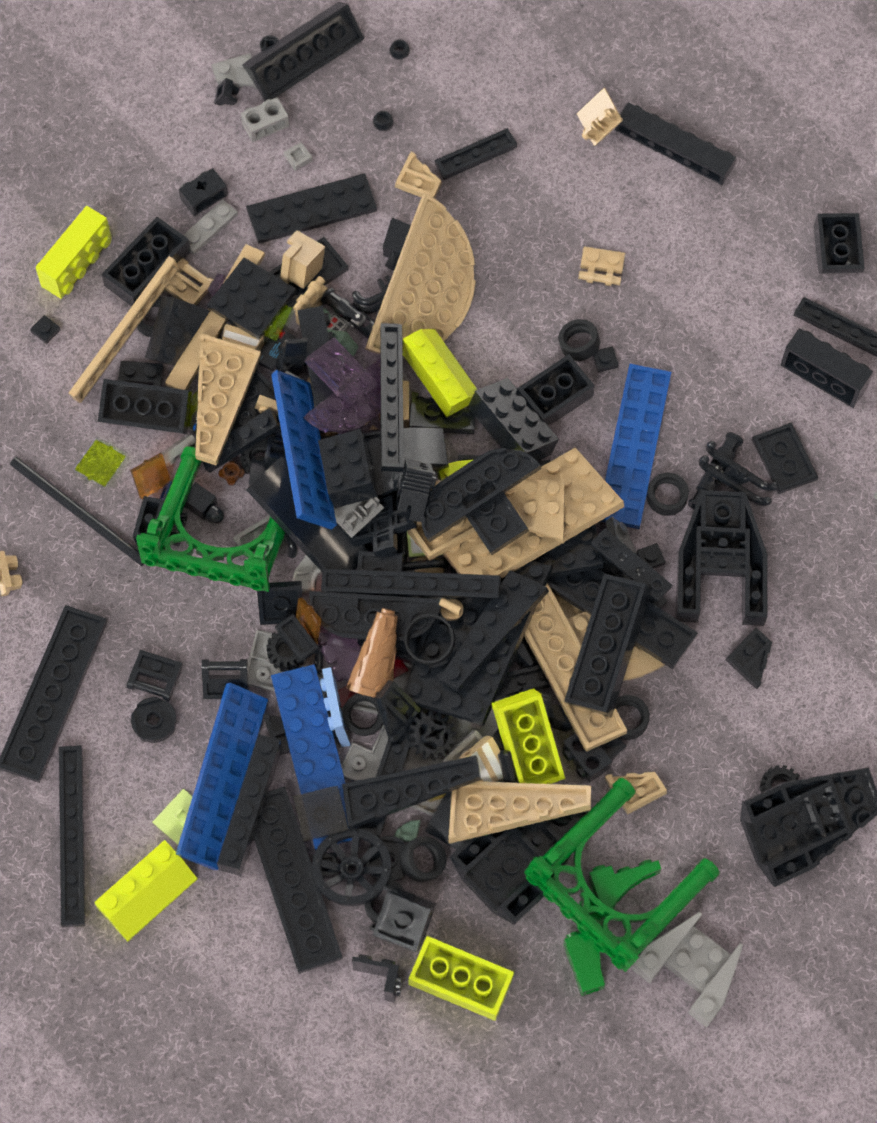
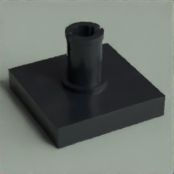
[257,581,304,625]

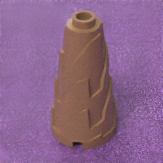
[346,608,398,697]

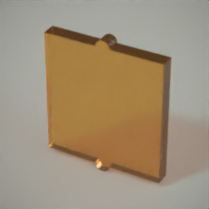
[130,453,171,500]
[296,598,321,644]

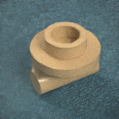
[439,597,463,621]

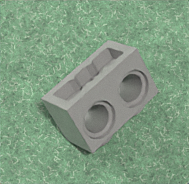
[241,97,289,142]

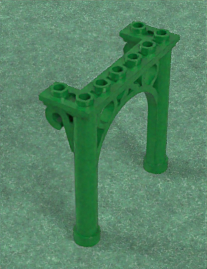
[136,446,285,592]
[524,777,720,972]

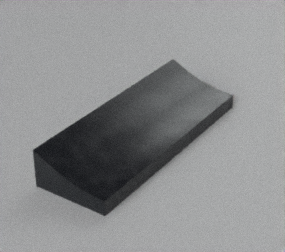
[242,1,364,101]
[246,456,369,572]
[564,574,651,718]

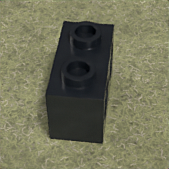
[562,733,612,783]

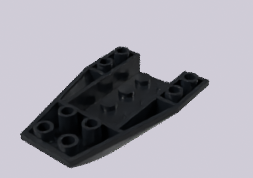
[321,428,449,498]

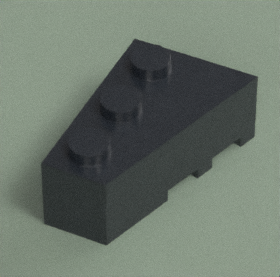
[145,297,210,366]

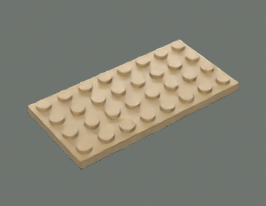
[443,447,624,578]

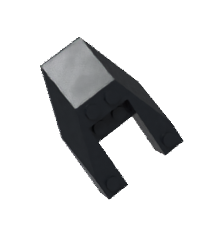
[675,490,767,626]

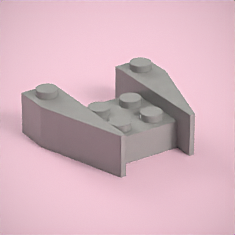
[631,912,743,1028]

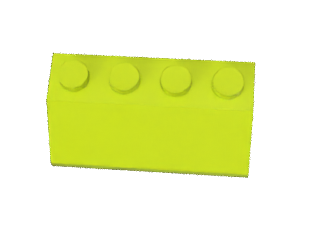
[402,329,477,417]
[94,840,197,942]

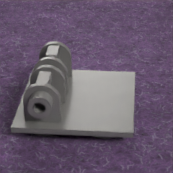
[334,497,384,538]

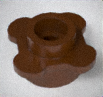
[218,461,245,486]

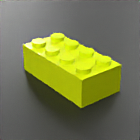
[35,205,112,299]
[491,688,565,784]
[408,936,514,1021]

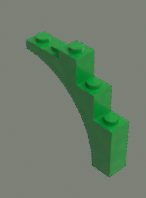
[563,859,662,997]

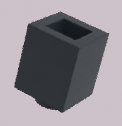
[184,482,218,520]

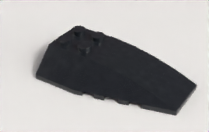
[740,767,877,887]
[450,784,589,925]

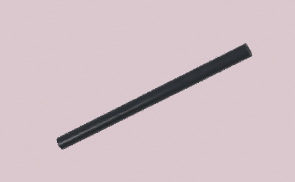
[10,457,144,566]

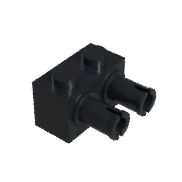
[132,496,188,547]

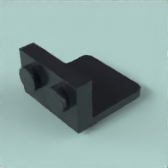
[352,954,403,1002]

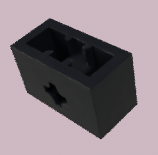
[178,168,228,216]

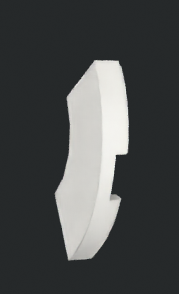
[292,555,322,593]

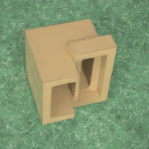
[280,231,325,289]

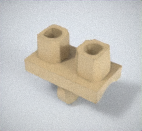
[0,551,22,596]

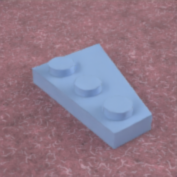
[320,667,351,747]

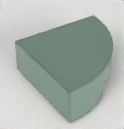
[394,820,421,842]

